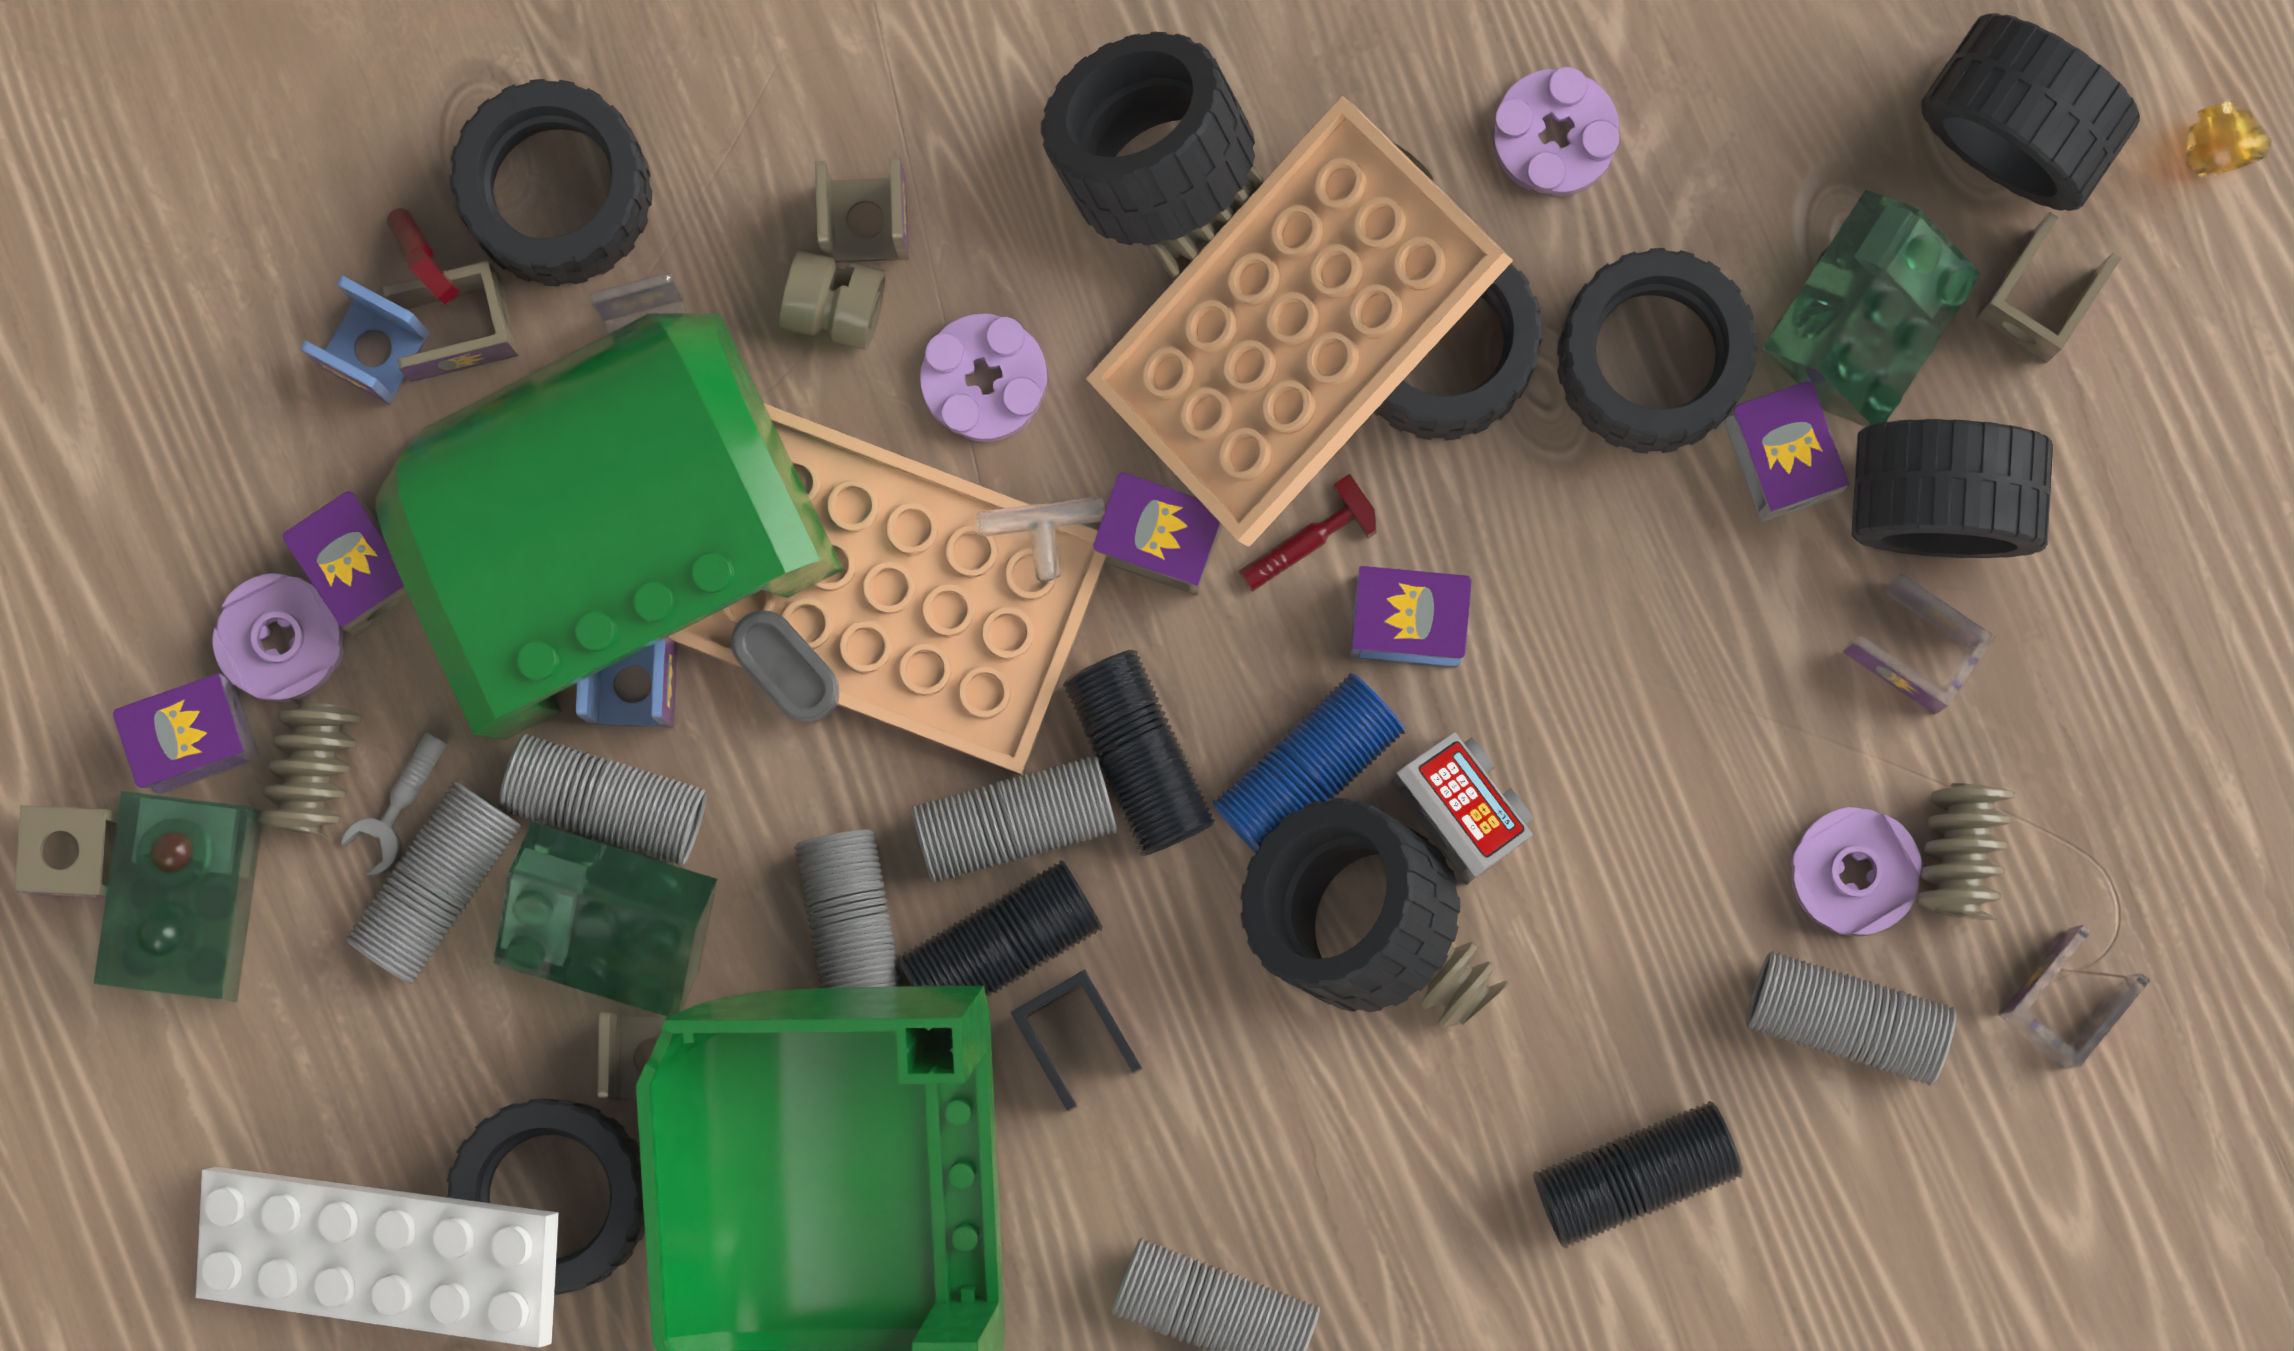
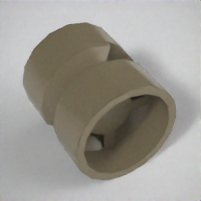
[779,249,887,350]

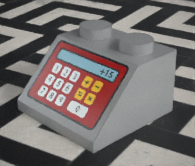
[1391,732,1533,885]

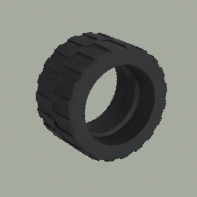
[1920,13,2140,211]
[1041,31,1255,246]
[449,79,653,286]
[1557,248,1758,454]
[1373,263,1543,441]
[1851,419,2053,558]
[1240,798,1460,1012]
[446,1098,645,1295]

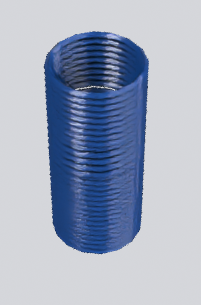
[1213,673,1405,853]

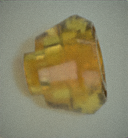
[2186,101,2272,177]

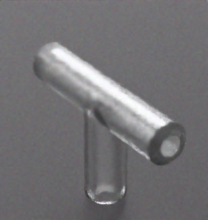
[976,496,1105,581]

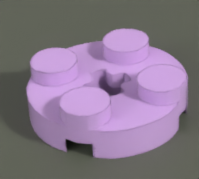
[1493,67,1620,197]
[920,314,1048,443]
[212,573,344,702]
[1790,807,1921,936]

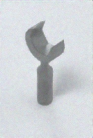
[341,732,448,877]

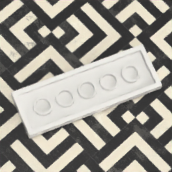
[196,1167,559,1348]

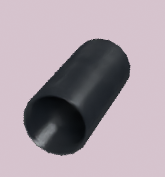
[1063,650,1215,856]
[897,860,1103,997]
[1533,1101,1743,1248]

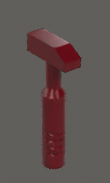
[387,208,460,305]
[1238,474,1377,592]

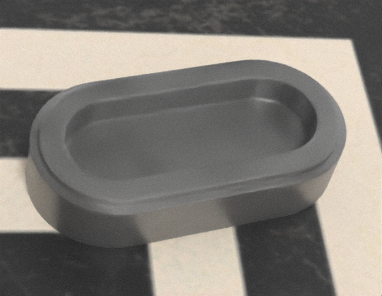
[731,610,840,723]

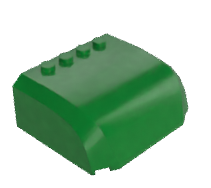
[376,313,844,740]
[636,986,1005,1351]

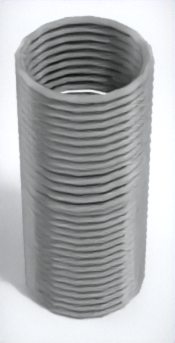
[499,733,707,867]
[911,755,1117,884]
[345,781,521,984]
[794,829,903,988]
[1746,951,1957,1086]
[1111,1238,1320,1351]

